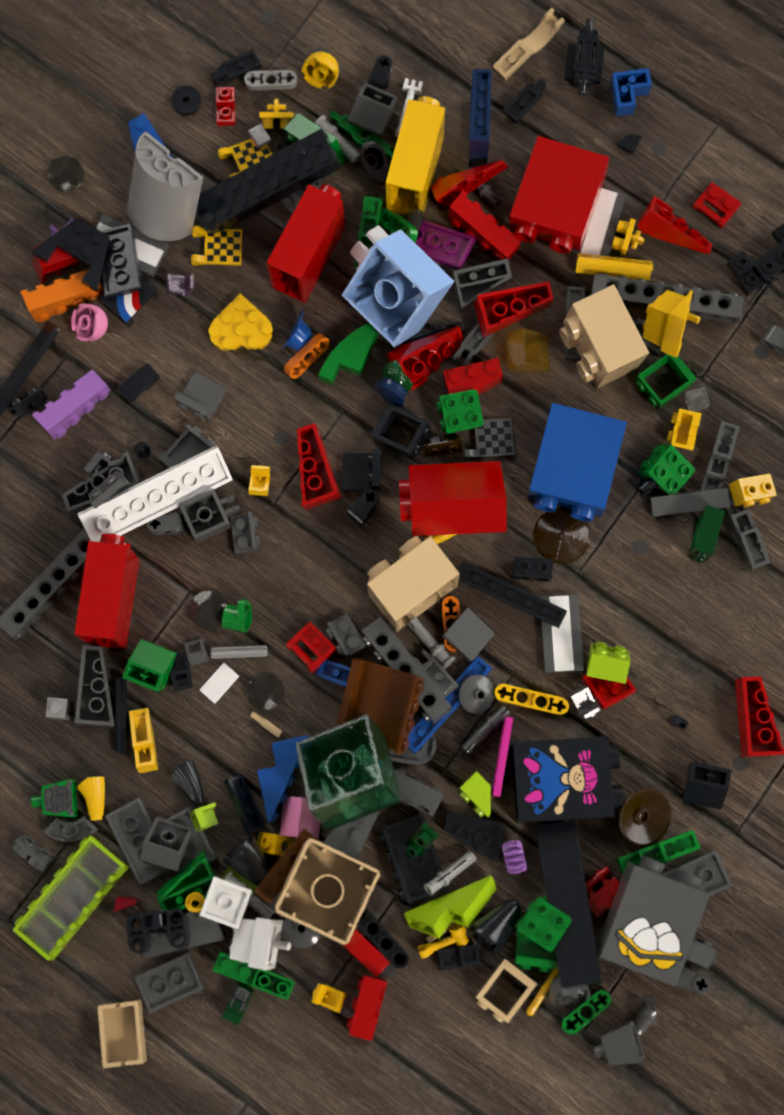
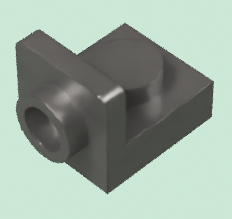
[84,451,114,476]

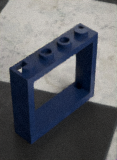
[468,69,492,168]

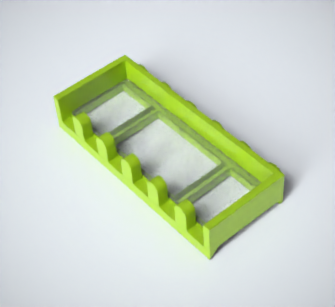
[13,836,130,961]

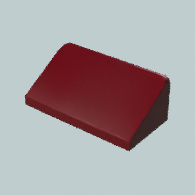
[114,896,142,912]

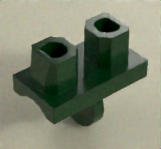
[405,822,439,858]

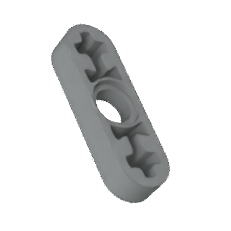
[244,70,298,90]

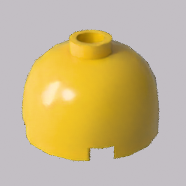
[301,51,339,89]

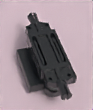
[564,18,605,96]

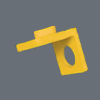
[257,832,294,856]

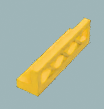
[575,253,653,281]

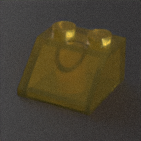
[506,328,550,373]

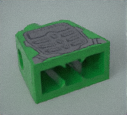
[31,779,78,818]

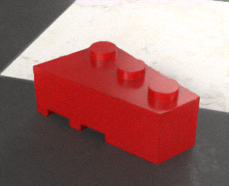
[443,358,503,395]

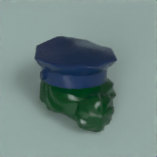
[374,360,413,407]

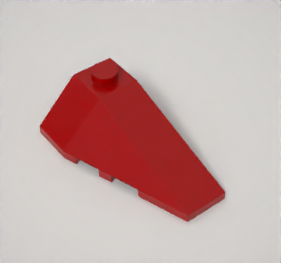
[431,160,508,208]
[637,195,712,254]

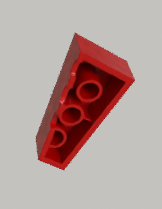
[449,190,521,262]
[474,281,554,338]
[735,676,784,758]

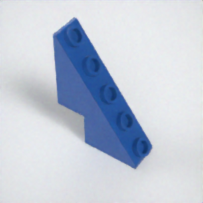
[257,735,312,823]

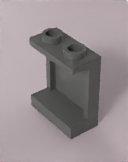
[157,424,217,469]

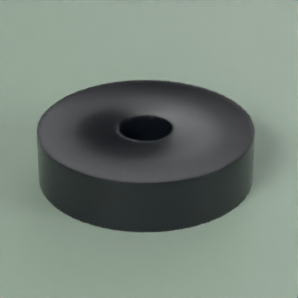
[171,86,201,116]

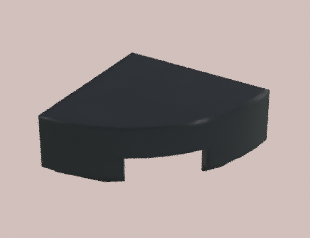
[617,135,642,154]
[668,715,689,730]

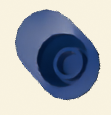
[282,309,312,351]

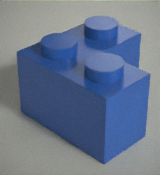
[610,68,652,117]

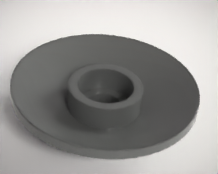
[458,675,495,714]
[282,917,321,949]

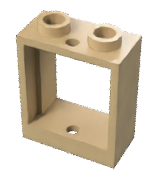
[475,958,537,1023]

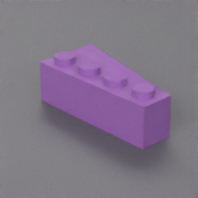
[32,369,110,440]

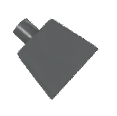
[594,1020,645,1065]

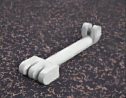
[395,78,423,137]

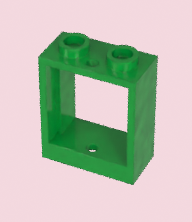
[635,354,697,410]

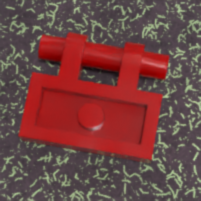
[586,866,620,918]

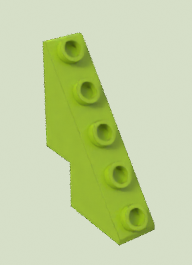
[404,875,497,939]

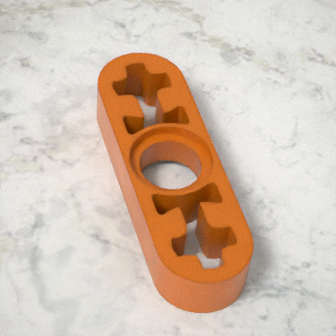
[284,334,330,379]
[442,596,460,653]

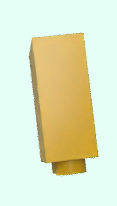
[386,96,445,219]

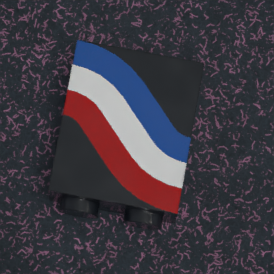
[99,272,159,328]

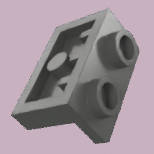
[230,511,261,555]
[326,613,366,659]

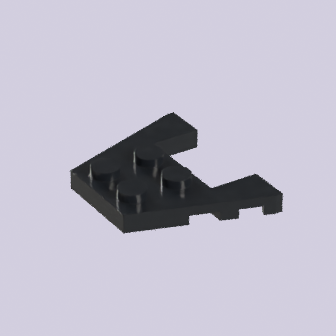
[32,218,110,292]

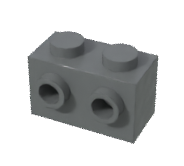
[686,939,717,969]

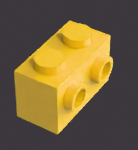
[729,474,777,508]

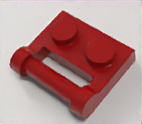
[692,182,742,229]
[286,622,337,673]

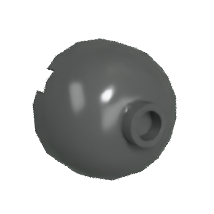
[549,976,591,1006]

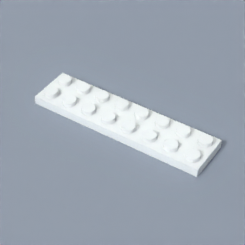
[77,445,233,542]

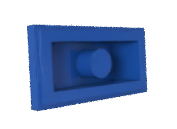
[316,659,350,688]

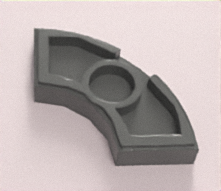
[43,816,99,842]

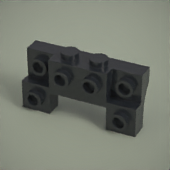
[726,223,784,297]

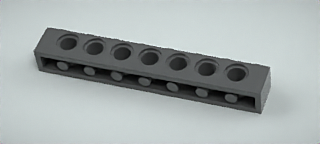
[591,273,744,324]
[0,528,91,640]

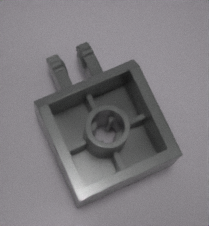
[179,490,240,543]

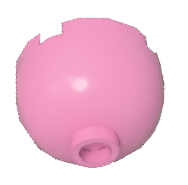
[71,304,108,341]

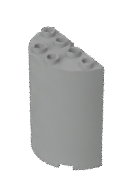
[127,131,203,241]

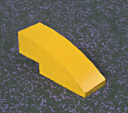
[129,708,158,773]

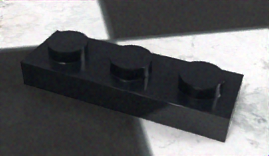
[224,774,265,835]

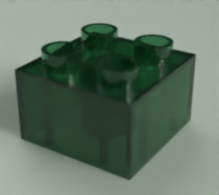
[295,714,401,830]

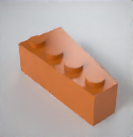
[20,269,104,323]

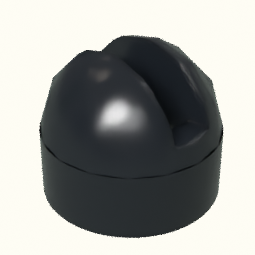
[134,442,151,458]

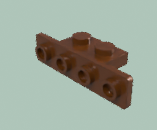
[254,829,319,903]

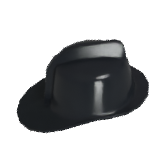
[359,141,390,182]

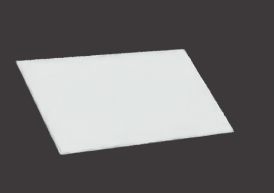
[200,663,239,704]

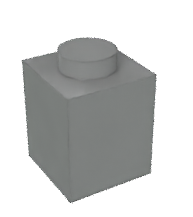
[46,697,71,720]

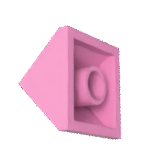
[280,796,323,840]

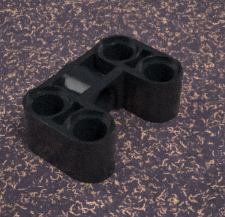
[127,909,190,955]

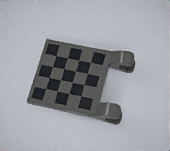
[463,418,515,460]

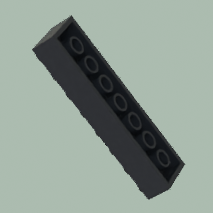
[197,128,342,235]

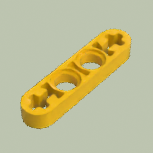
[494,684,569,716]

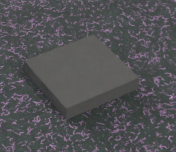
[442,607,495,662]

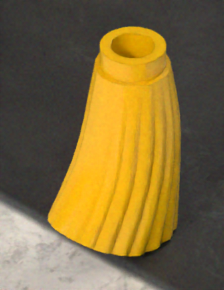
[77,776,105,821]

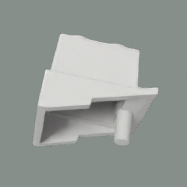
[229,917,291,970]

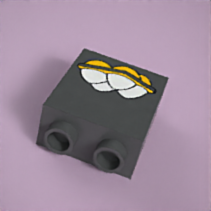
[596,855,710,987]

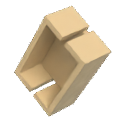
[98,999,147,1068]

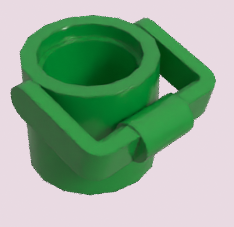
[222,599,252,633]

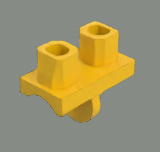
[260,99,294,129]
[611,218,644,257]

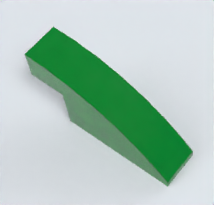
[318,323,379,385]

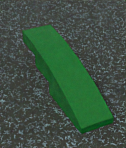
[354,196,383,270]
[616,830,701,875]

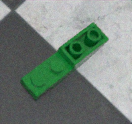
[212,951,295,1001]

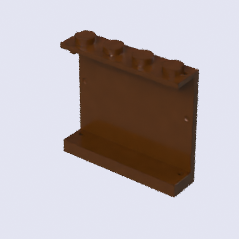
[334,659,424,754]

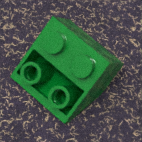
[122,639,177,692]

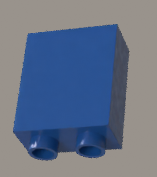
[527,403,627,522]

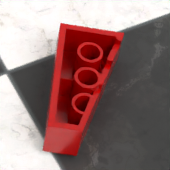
[297,423,342,510]

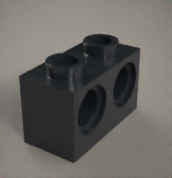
[512,557,553,582]

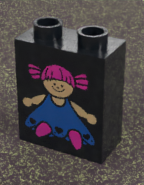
[511,736,623,823]

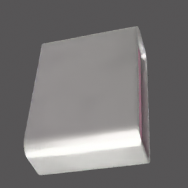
[248,124,271,149]

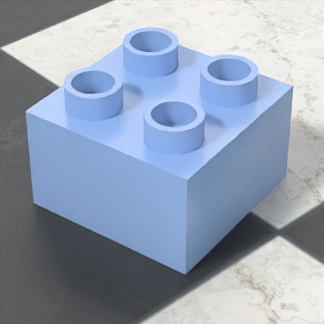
[342,230,454,347]

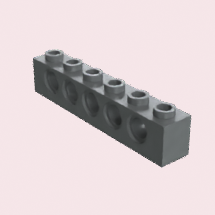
[362,617,452,725]

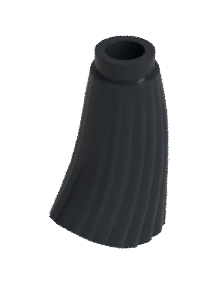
[171,760,204,806]

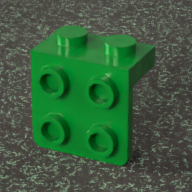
[436,389,484,435]
[638,444,695,495]
[515,897,571,952]
[514,936,557,973]

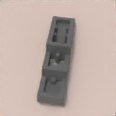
[700,421,740,491]
[725,494,771,569]

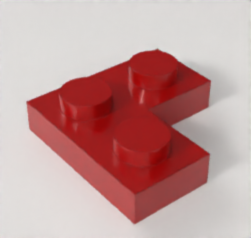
[581,674,636,710]

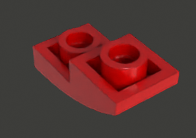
[216,87,235,126]

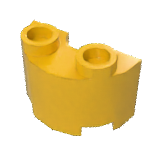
[667,408,702,450]

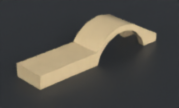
[493,8,565,81]

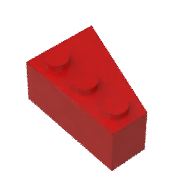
[33,243,82,283]
[346,974,388,1041]

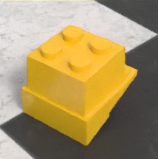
[643,290,701,358]

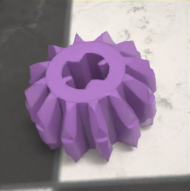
[502,840,527,874]

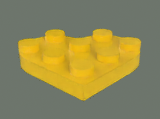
[208,293,273,351]

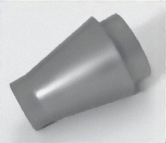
[635,1004,659,1035]

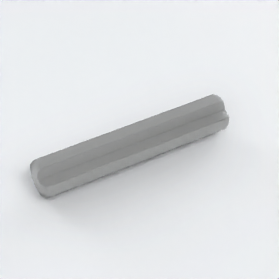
[210,645,268,659]

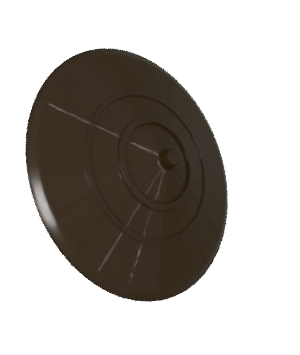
[533,508,590,564]
[619,788,671,847]

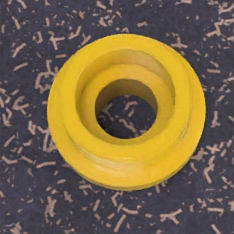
[185,892,205,912]

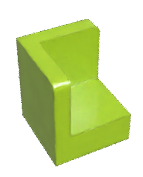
[189,802,218,833]

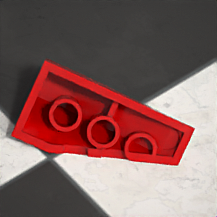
[387,326,464,392]

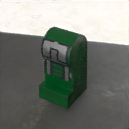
[222,983,254,1025]

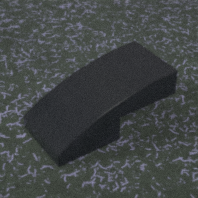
[117,363,160,403]
[170,650,193,692]
[436,944,481,971]

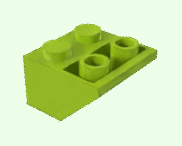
[587,642,631,684]
[459,771,491,818]

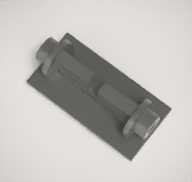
[12,834,54,872]

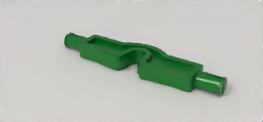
[329,111,394,160]

